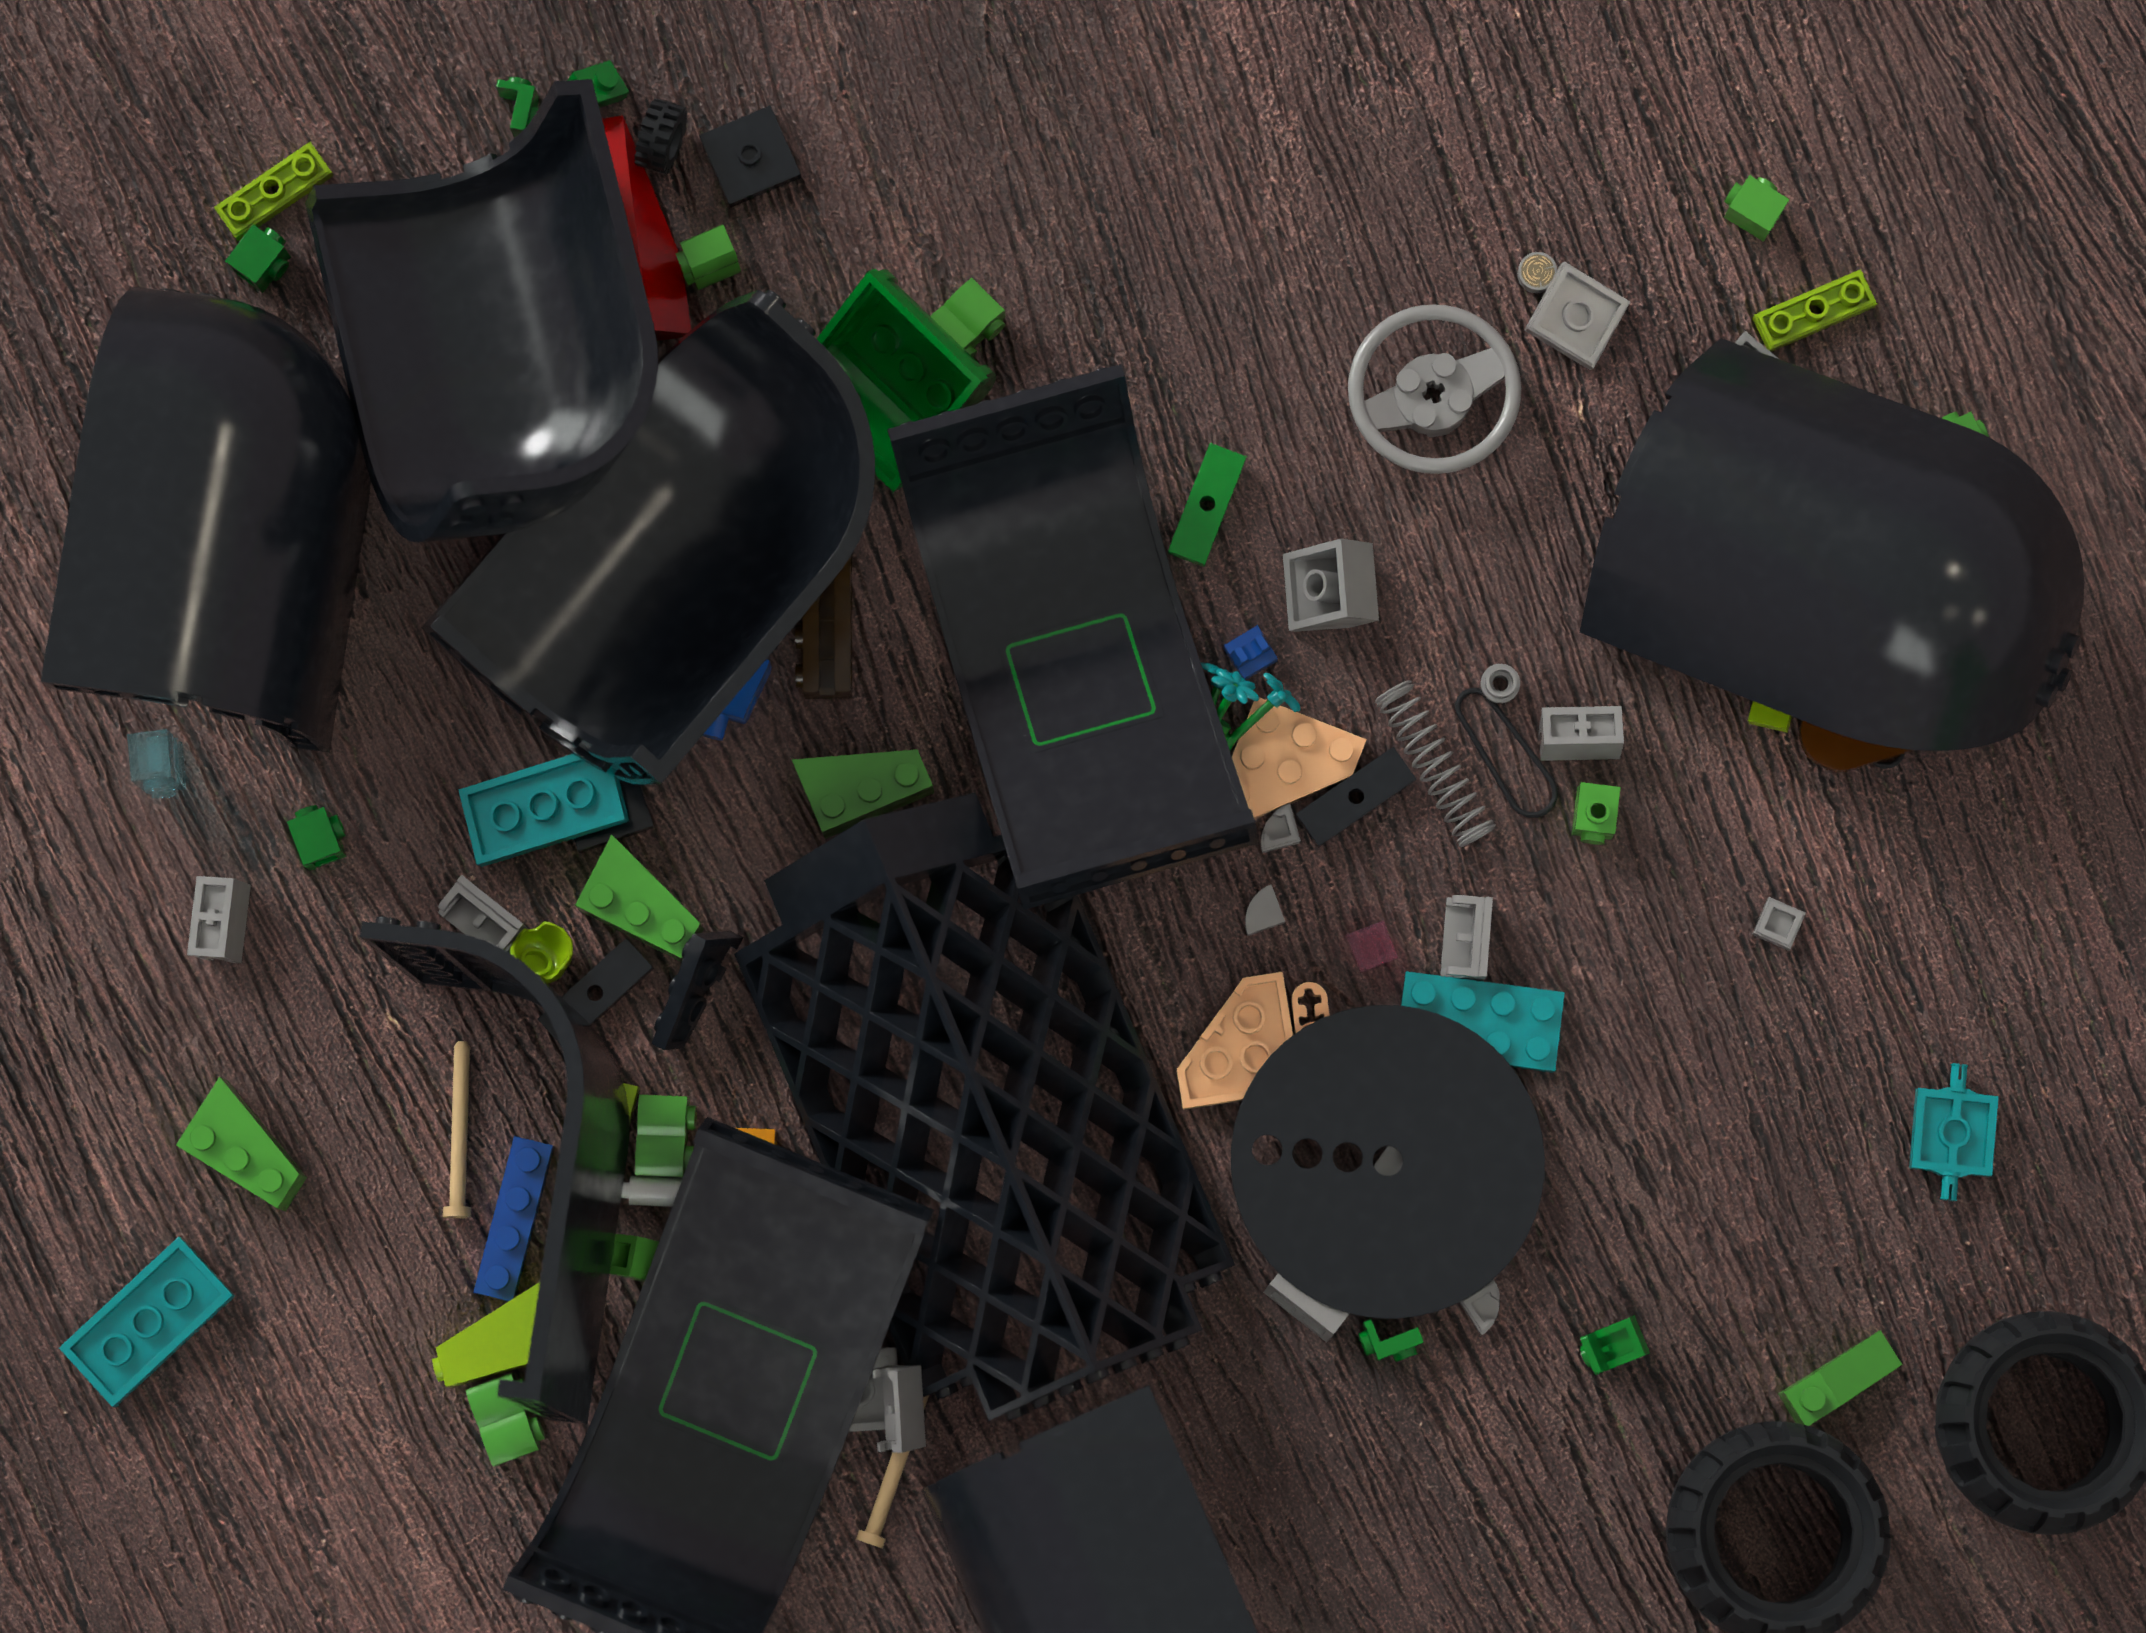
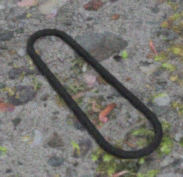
[1455,688,1558,818]

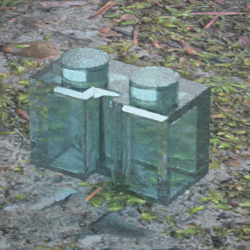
[127,729,187,798]

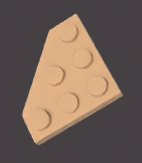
[1232,697,1367,820]
[1176,972,1293,1110]

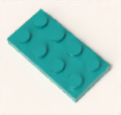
[458,754,629,867]
[1401,971,1565,1073]
[59,1236,235,1407]

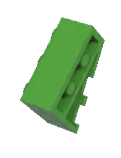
[792,749,934,839]
[575,835,704,962]
[176,1077,307,1212]

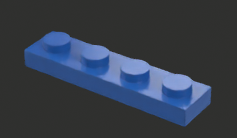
[473,1136,555,1301]

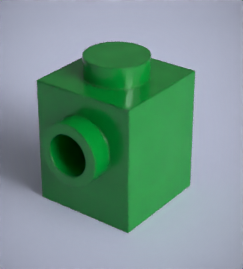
[225,224,291,294]
[287,805,347,871]

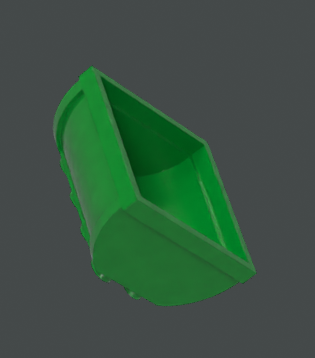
[817,268,996,492]

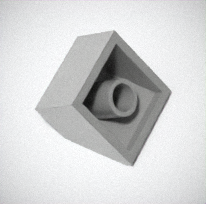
[1283,539,1379,632]

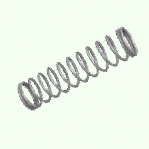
[1375,680,1496,847]

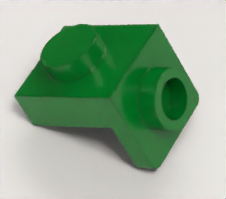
[567,60,629,108]
[496,77,539,138]
[1580,1315,1650,1375]
[1358,1319,1424,1363]

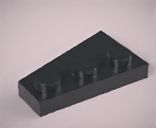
[651,931,744,1050]

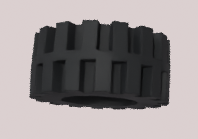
[635,98,688,174]

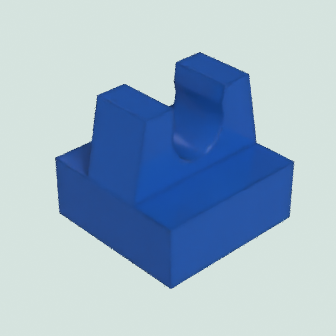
[1223,625,1278,680]

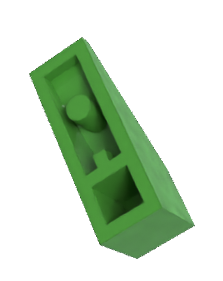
[1778,1330,1902,1426]

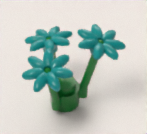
[1201,663,1301,751]

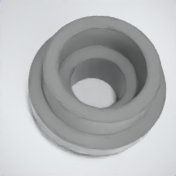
[1480,664,1520,704]

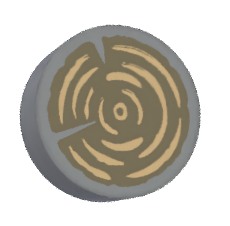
[1517,252,1557,293]

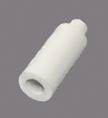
[621,1176,683,1207]

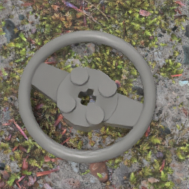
[1348,304,1521,474]

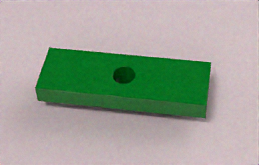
[1168,443,1247,567]

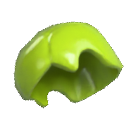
[509,921,573,984]

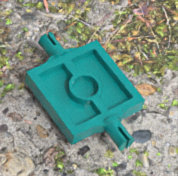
[1909,1063,1999,1202]

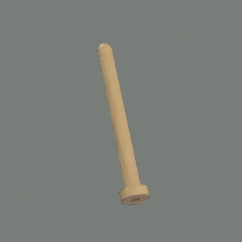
[443,1041,471,1219]
[856,1396,929,1549]

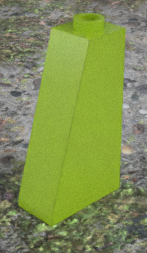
[432,1282,540,1388]

